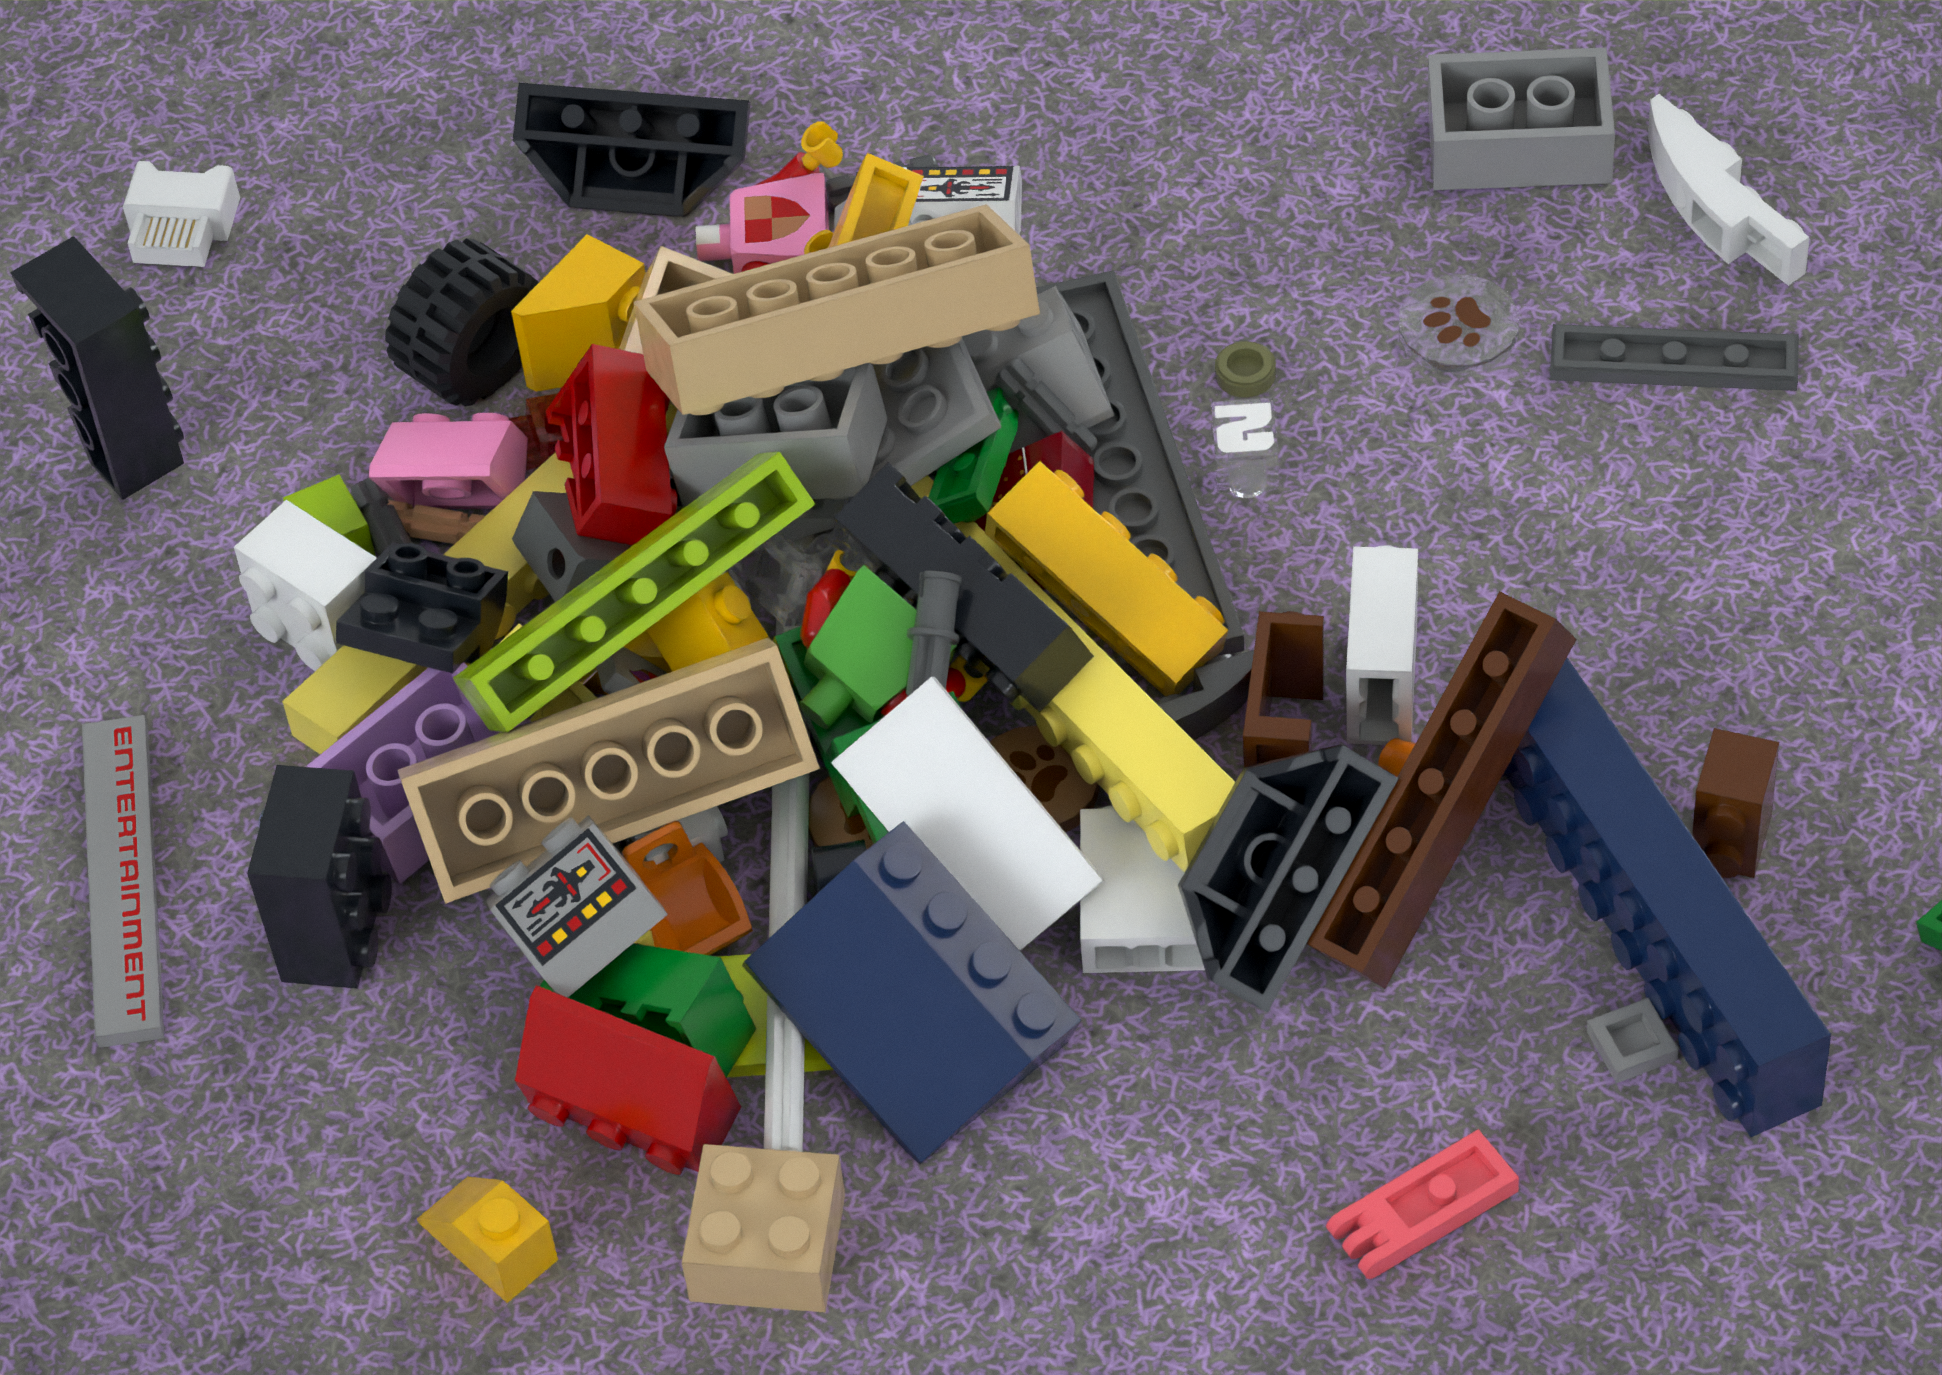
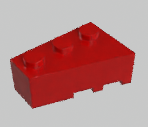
[545,344,677,545]

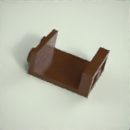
[1243,611,1324,768]

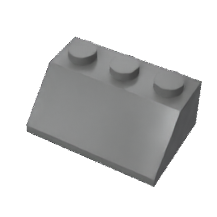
[935,286,1114,473]

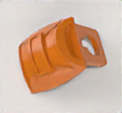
[622,821,753,956]

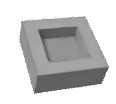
[1587,998,1679,1083]

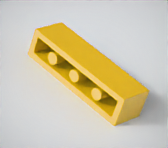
[985,461,1228,696]

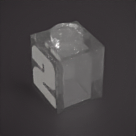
[1211,398,1279,498]

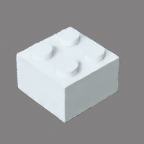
[234,500,377,671]

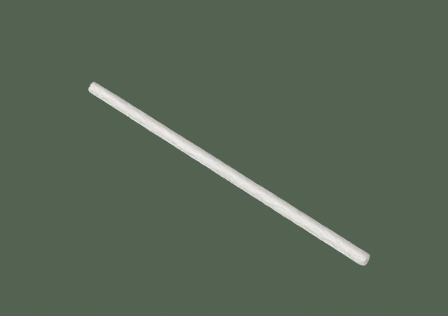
[764,534,814,1152]

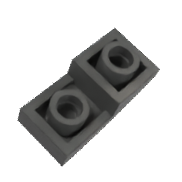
[1156,650,1254,740]

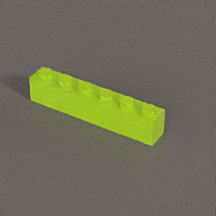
[453,451,815,732]

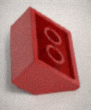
[515,985,742,1175]

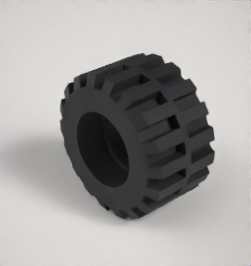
[385,238,539,406]

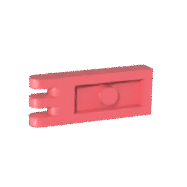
[1326,1129,1519,1279]

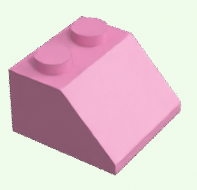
[369,413,528,509]

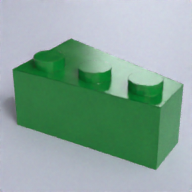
[540,943,756,1078]

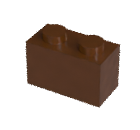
[1692,728,1780,878]

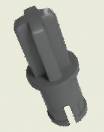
[906,571,962,696]

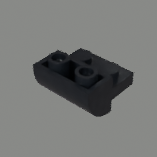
[336,542,508,674]

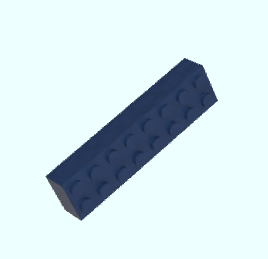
[1501,658,1831,1137]

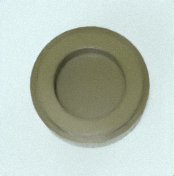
[1215,341,1276,397]

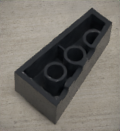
[10,236,184,500]
[834,462,1094,712]

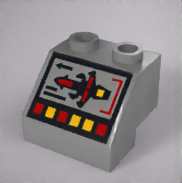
[486,815,668,998]

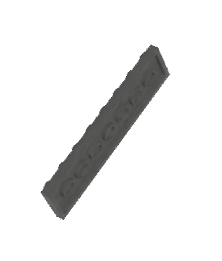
[1036,270,1244,677]

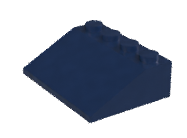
[742,821,1082,1164]

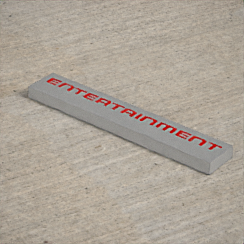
[82,715,164,1048]

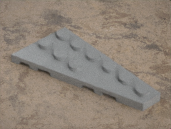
[833,200,1001,516]

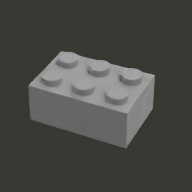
[1428,47,1615,190]
[664,363,888,507]

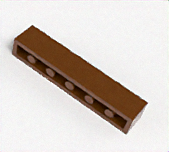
[1306,591,1577,989]

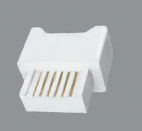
[123,161,240,267]

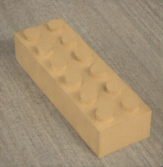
[633,204,1040,415]
[397,638,820,904]

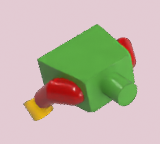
[799,549,988,730]

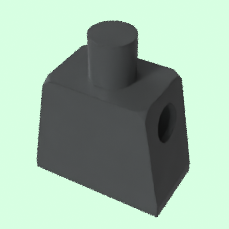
[512,491,633,602]

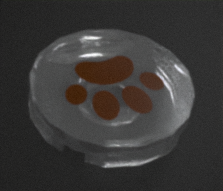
[1399,275,1519,377]

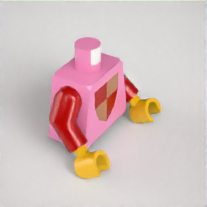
[696,121,843,274]

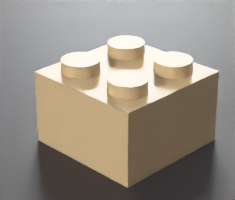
[681,1144,845,1313]

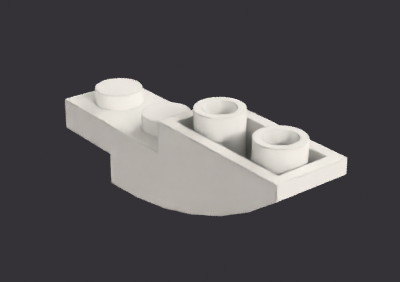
[1648,94,1809,286]

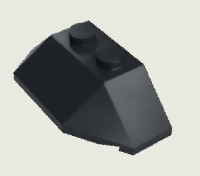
[513,83,751,217]
[1178,744,1399,1013]

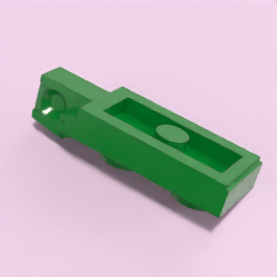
[928,387,1019,524]

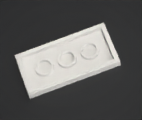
[831,677,1104,951]

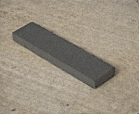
[1550,324,1799,391]

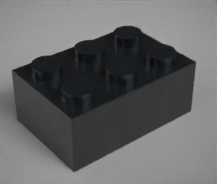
[247,765,392,989]

